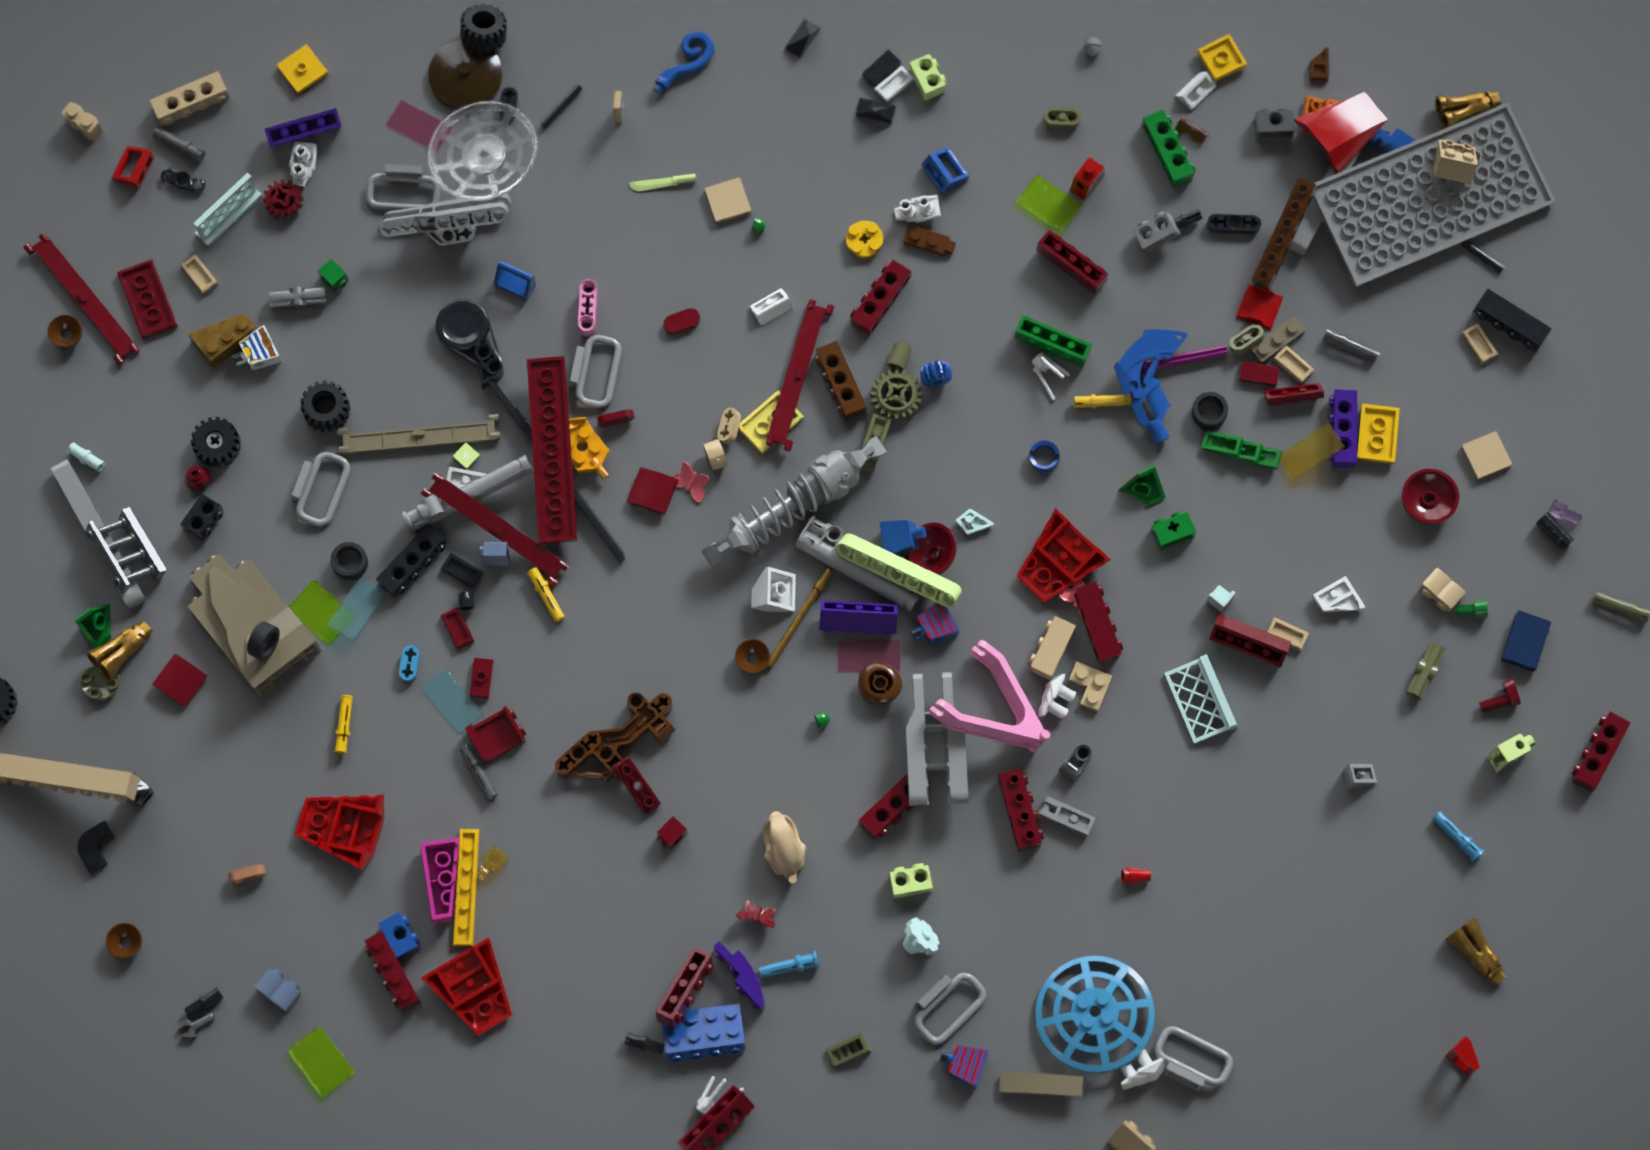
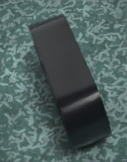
[499,87,518,123]

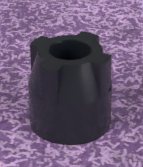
[458,591,474,610]

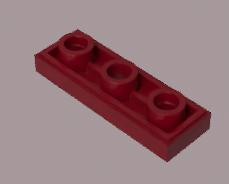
[612,756,661,815]

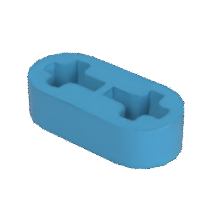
[399,645,420,683]

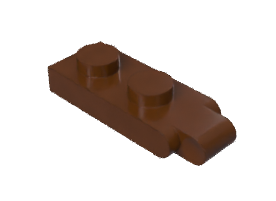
[904,225,956,256]

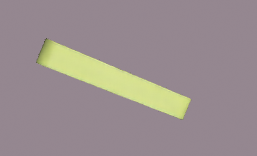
[835,533,962,607]

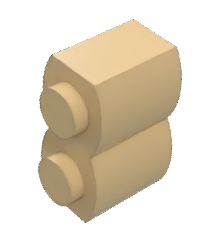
[62,102,103,141]
[1420,568,1466,612]

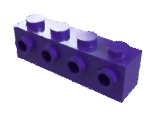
[819,600,898,635]

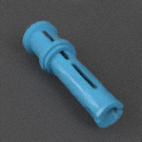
[1432,811,1485,863]
[758,951,820,979]

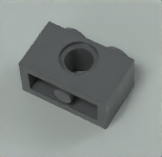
[1254,108,1295,139]

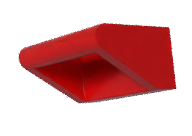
[111,146,154,190]
[1446,1035,1480,1076]

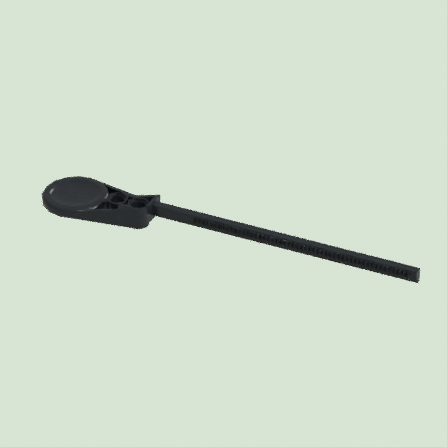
[436,299,625,562]

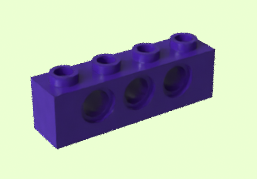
[264,108,342,147]
[1328,389,1357,468]

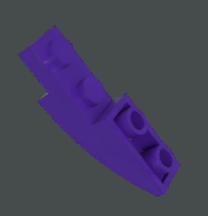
[713,941,765,1011]

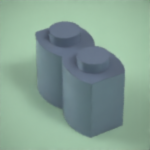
[480,542,510,567]
[254,968,301,1013]

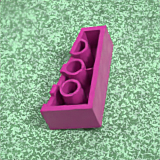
[420,837,459,924]

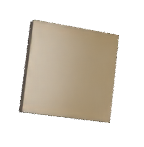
[704,177,751,223]
[1461,431,1513,480]

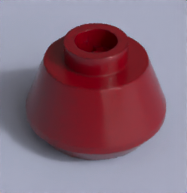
[184,466,211,491]

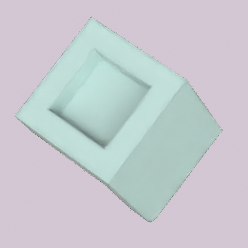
[1207,585,1235,613]

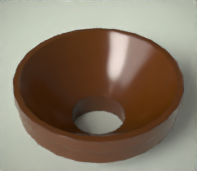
[47,314,82,349]
[735,639,770,674]
[106,923,142,959]

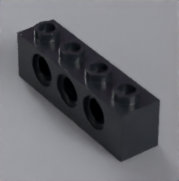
[376,524,446,598]

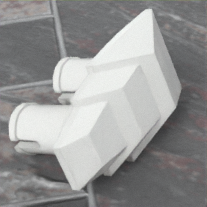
[289,141,317,187]
[894,195,941,223]
[1038,674,1076,720]
[1120,1049,1165,1090]

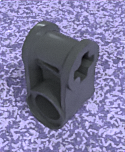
[1058,744,1092,782]

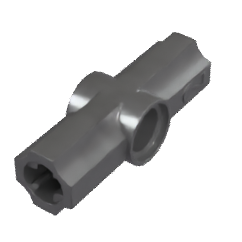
[268,287,327,310]

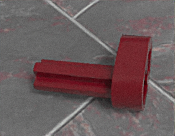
[1479,679,1521,713]

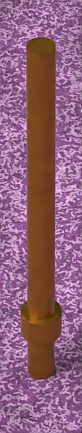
[768,568,833,668]

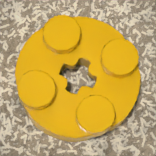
[846,221,883,259]

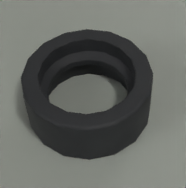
[1191,391,1228,430]
[330,542,368,580]
[247,621,280,661]

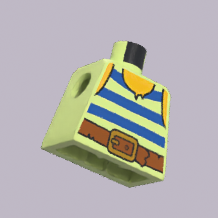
[1486,734,1535,773]

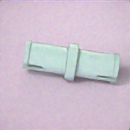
[67,442,105,472]

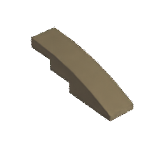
[999,1072,1083,1097]

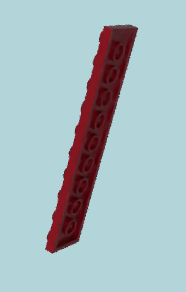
[527,356,578,544]

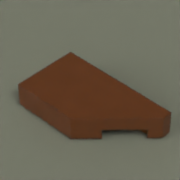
[1309,47,1329,81]

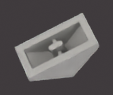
[1343,764,1377,790]

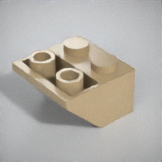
[1434,140,1478,184]
[1107,1120,1156,1150]

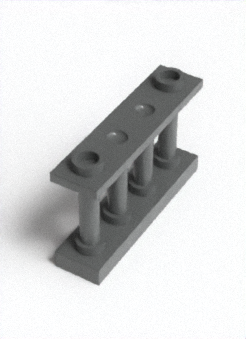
[85,507,166,594]

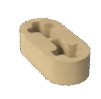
[717,408,741,444]

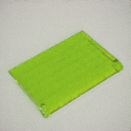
[1015,174,1083,233]
[288,579,356,645]
[287,1026,355,1098]

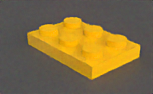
[1357,404,1400,464]

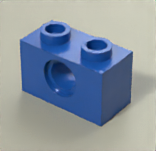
[378,912,420,961]

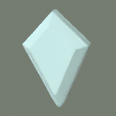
[955,509,994,535]

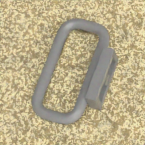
[366,164,441,211]
[568,335,622,409]
[291,452,351,527]
[915,973,986,1045]
[1154,1026,1233,1092]

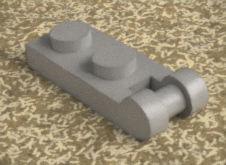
[1038,796,1096,837]

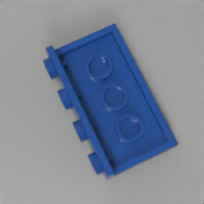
[662,1003,746,1063]

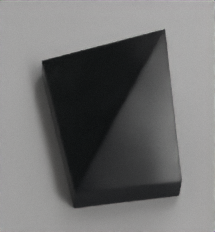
[785,19,820,58]
[856,98,896,124]

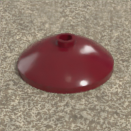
[1401,469,1459,524]
[904,522,957,575]

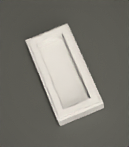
[874,66,914,103]

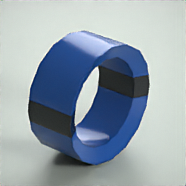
[1029,440,1060,473]

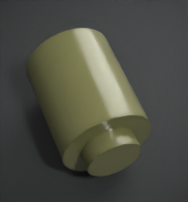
[887,341,912,371]

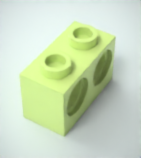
[909,54,947,101]
[889,863,933,898]

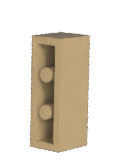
[1028,616,1076,680]

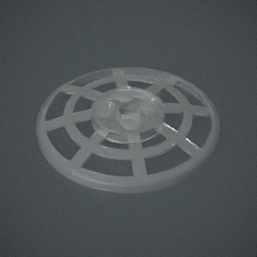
[428,101,538,201]

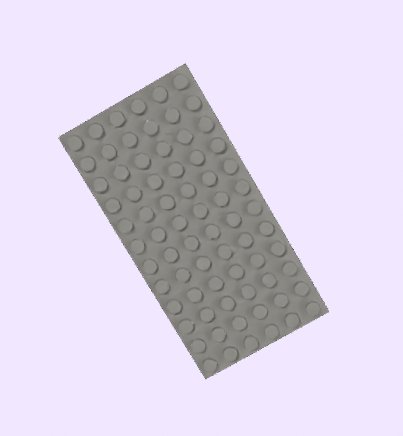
[1313,103,1556,288]

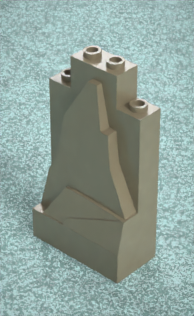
[187,554,321,697]

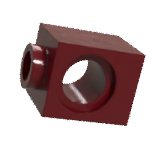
[657,816,688,849]

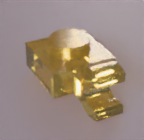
[477,845,509,880]

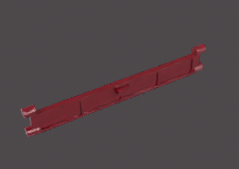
[23,233,140,366]
[765,299,834,451]
[421,472,570,587]

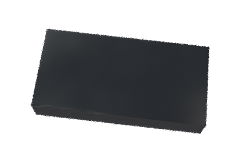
[862,49,901,87]
[441,553,484,589]

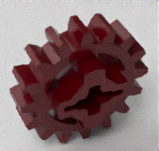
[262,179,304,220]

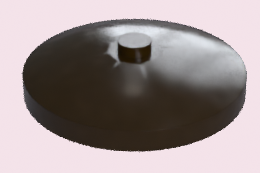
[428,40,503,110]

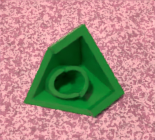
[1119,465,1166,506]
[74,604,112,648]

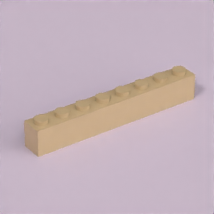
[0,753,140,802]

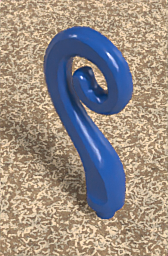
[654,31,714,94]

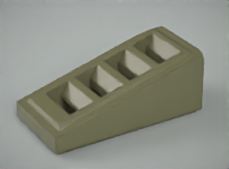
[826,1033,872,1068]

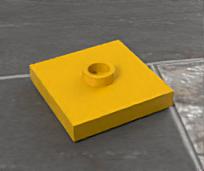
[1197,34,1247,82]
[277,44,329,95]

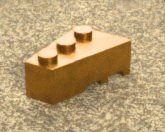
[188,313,257,368]

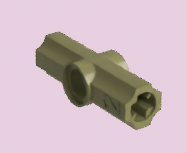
[1406,641,1446,700]

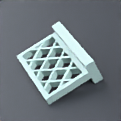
[193,173,263,247]
[1164,654,1238,744]

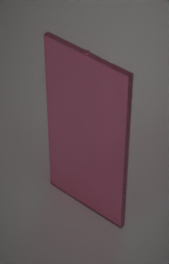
[386,100,452,151]
[837,640,900,671]

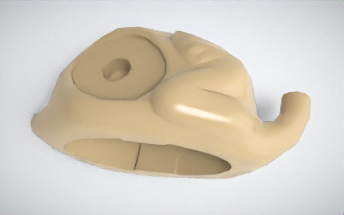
[763,811,806,884]

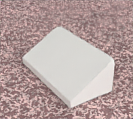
[1176,72,1217,110]
[749,289,793,325]

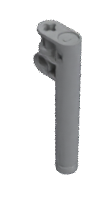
[402,455,534,533]
[795,514,920,612]

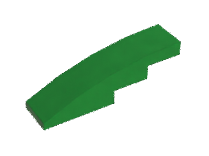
[1201,430,1282,470]

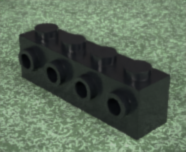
[1473,288,1552,352]

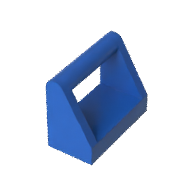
[921,147,970,194]
[494,260,536,301]

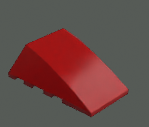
[1294,92,1387,174]
[1017,508,1111,603]
[295,795,385,870]
[421,937,512,1036]

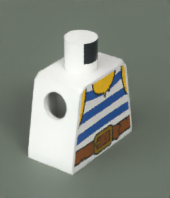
[233,325,282,370]

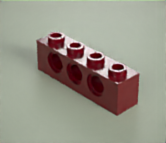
[850,260,912,336]
[1571,711,1631,792]
[858,773,931,840]
[677,1085,756,1150]

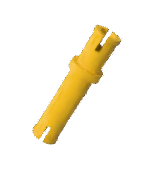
[1074,393,1132,409]
[527,567,565,623]
[334,695,353,754]

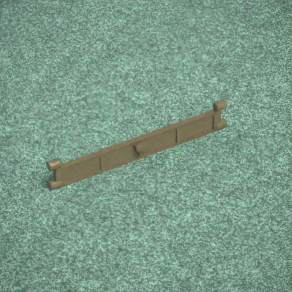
[337,414,500,454]

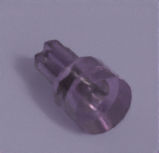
[1549,499,1582,524]

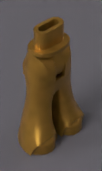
[1435,91,1501,129]
[86,621,153,680]
[1445,917,1507,986]

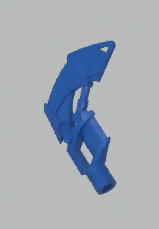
[1114,329,1187,445]

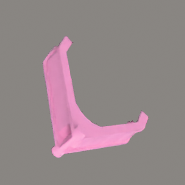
[930,640,1050,752]

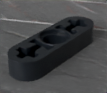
[1206,214,1262,234]

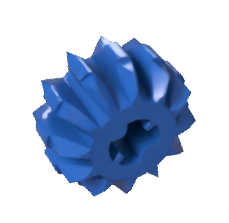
[920,360,952,388]

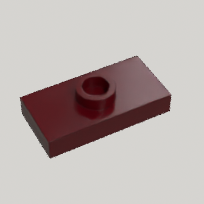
[469,658,494,698]

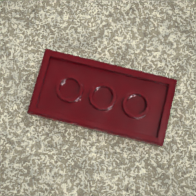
[117,259,178,340]

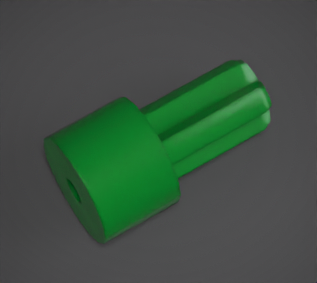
[1456,600,1488,618]

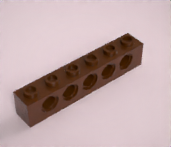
[1252,177,1317,290]

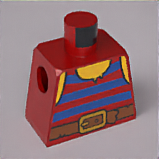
[1069,157,1105,201]

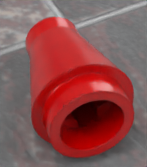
[1121,867,1151,886]

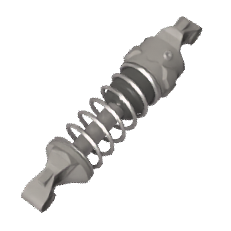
[701,436,887,567]

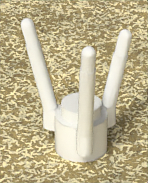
[1032,353,1070,401]
[696,1076,744,1114]

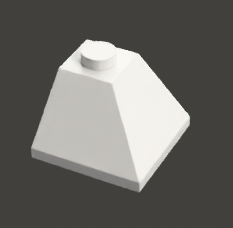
[751,567,796,612]

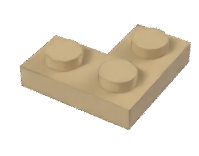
[1069,662,1112,712]

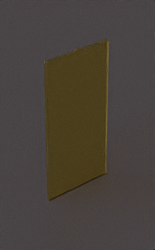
[1280,422,1344,480]

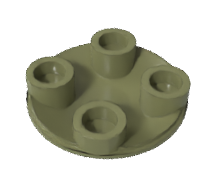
[80,665,120,701]

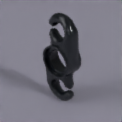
[160,168,206,193]

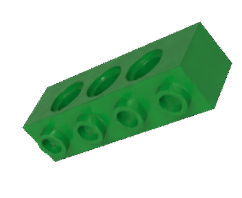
[1142,109,1195,188]
[1014,315,1092,367]

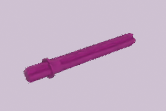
[1140,345,1227,374]

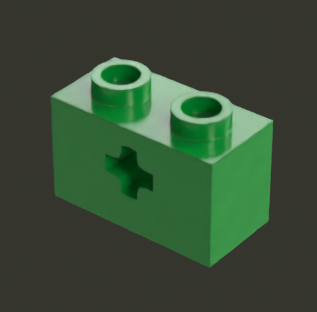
[1151,511,1196,551]

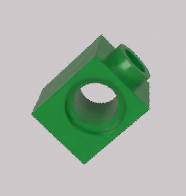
[317,258,348,292]

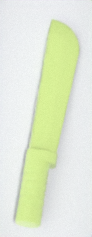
[629,174,696,191]

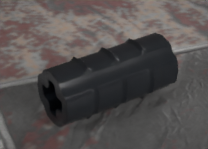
[1536,512,1575,551]

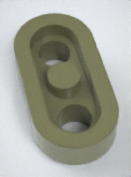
[1044,107,1081,128]
[1229,325,1264,354]

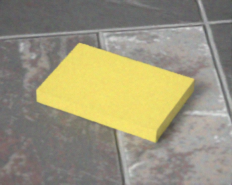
[738,390,804,455]

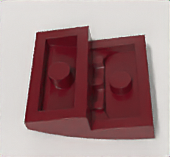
[627,467,679,515]
[152,653,208,707]

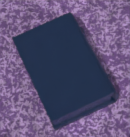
[1501,610,1551,672]

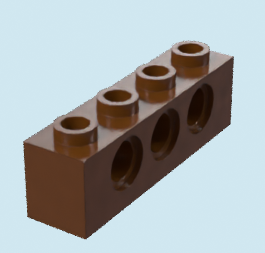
[814,341,867,421]

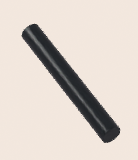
[540,84,583,128]
[1460,240,1505,273]

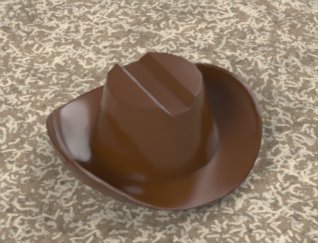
[858,661,902,705]

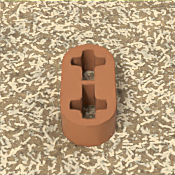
[228,864,266,884]

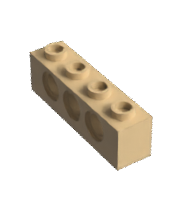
[150,71,229,126]

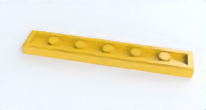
[453,829,480,947]

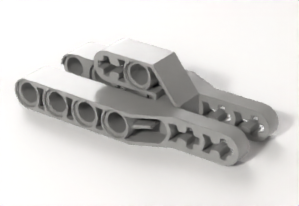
[380,193,511,246]
[905,672,968,806]

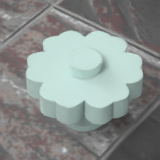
[903,918,939,956]

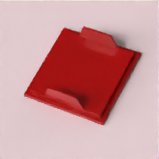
[1236,284,1283,330]

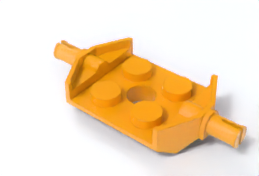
[569,417,610,480]

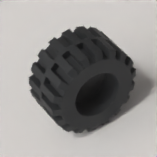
[460,4,507,53]
[300,380,350,432]

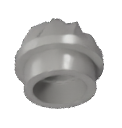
[1083,38,1102,56]

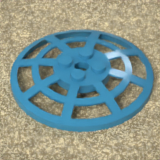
[1035,956,1155,1073]

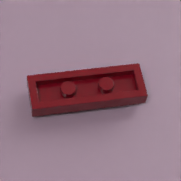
[1264,383,1324,406]

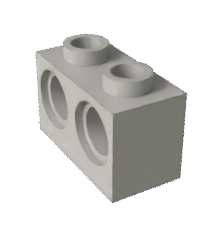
[1134,212,1180,252]

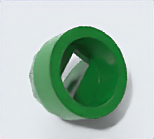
[751,217,766,233]
[814,712,830,729]

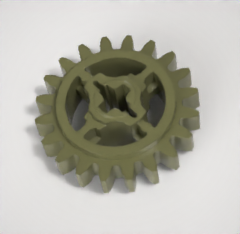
[870,369,923,421]

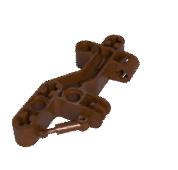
[555,692,675,782]

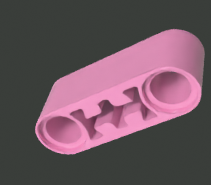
[578,279,598,337]

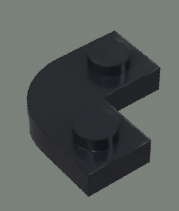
[77,820,115,874]

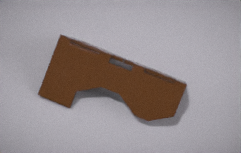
[1174,117,1210,142]

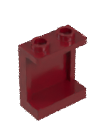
[465,705,526,764]

